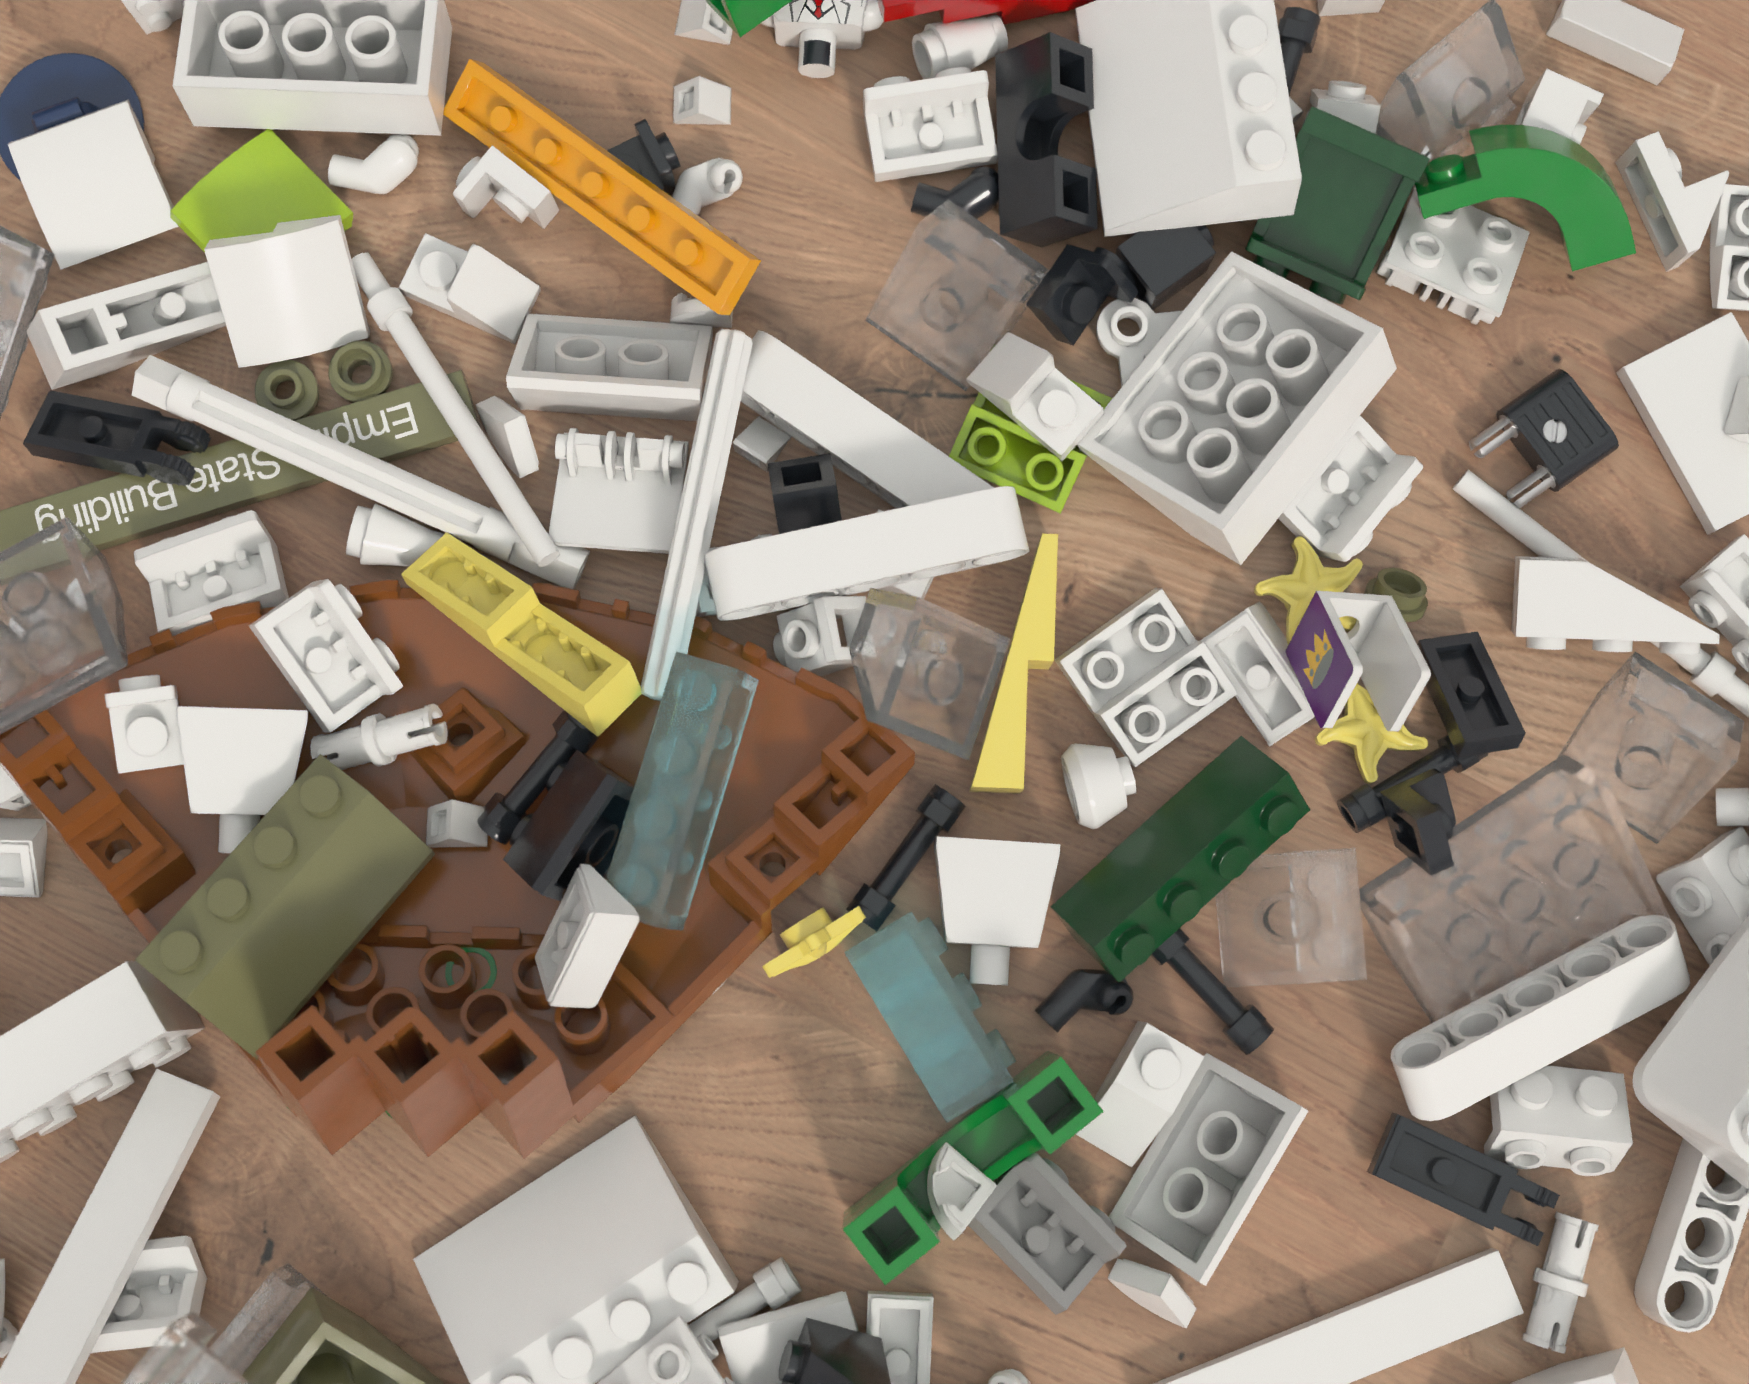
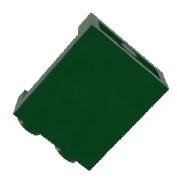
[1245,105,1430,305]

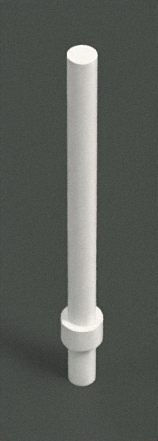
[352,253,560,567]
[1453,469,1749,718]

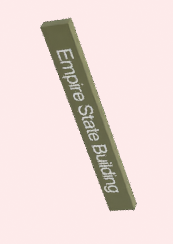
[0,370,481,581]

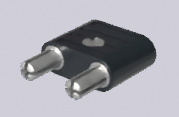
[1469,369,1619,508]

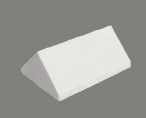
[506,314,713,421]
[1109,1053,1308,1286]

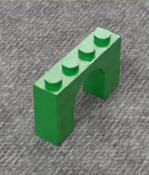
[842,1051,1104,1285]

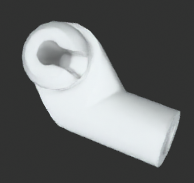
[328,134,419,194]
[672,158,743,216]

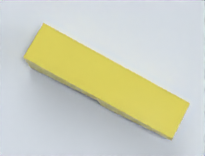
[401,532,642,737]
[969,533,1058,794]

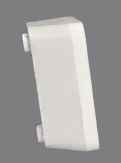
[1633,914,1749,1190]

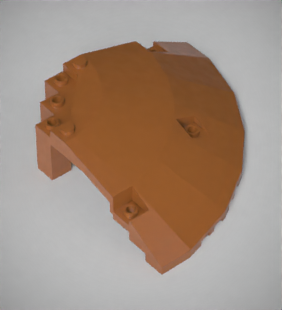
[0,580,915,1159]

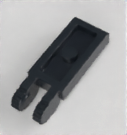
[23,390,211,486]
[1367,1112,1560,1246]

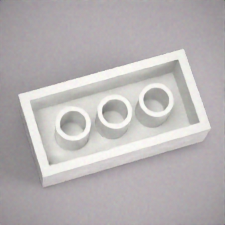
[173,0,452,136]
[0,961,205,1163]

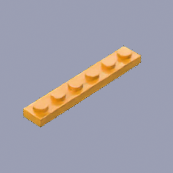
[443,59,761,316]

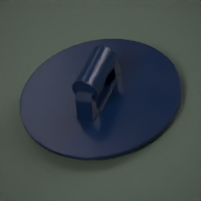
[0,53,144,182]

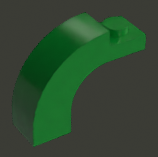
[1415,125,1636,271]

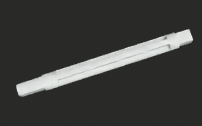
[132,355,590,589]

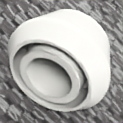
[1061,743,1136,829]

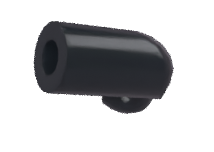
[911,166,999,226]
[1035,968,1134,1033]

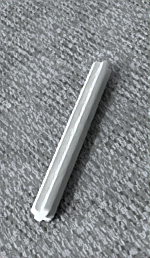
[641,329,753,702]

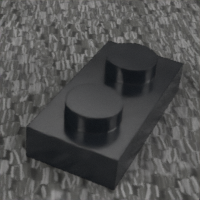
[1417,632,1526,757]

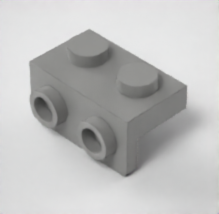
[968,1152,1127,1315]

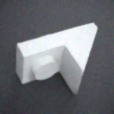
[1615,131,1729,272]
[399,233,541,344]
[966,332,1104,461]

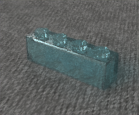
[606,651,759,931]

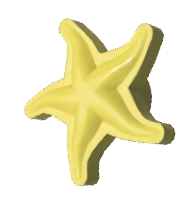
[1254,536,1363,645]
[1315,683,1428,784]
[762,906,866,978]

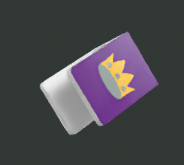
[1285,590,1431,732]

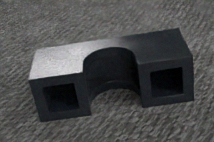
[995,32,1098,247]

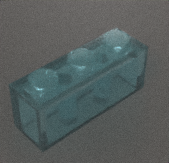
[844,912,1016,1123]

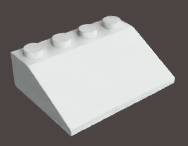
[1076,0,1302,237]
[1077,251,1397,565]
[413,1115,739,1384]

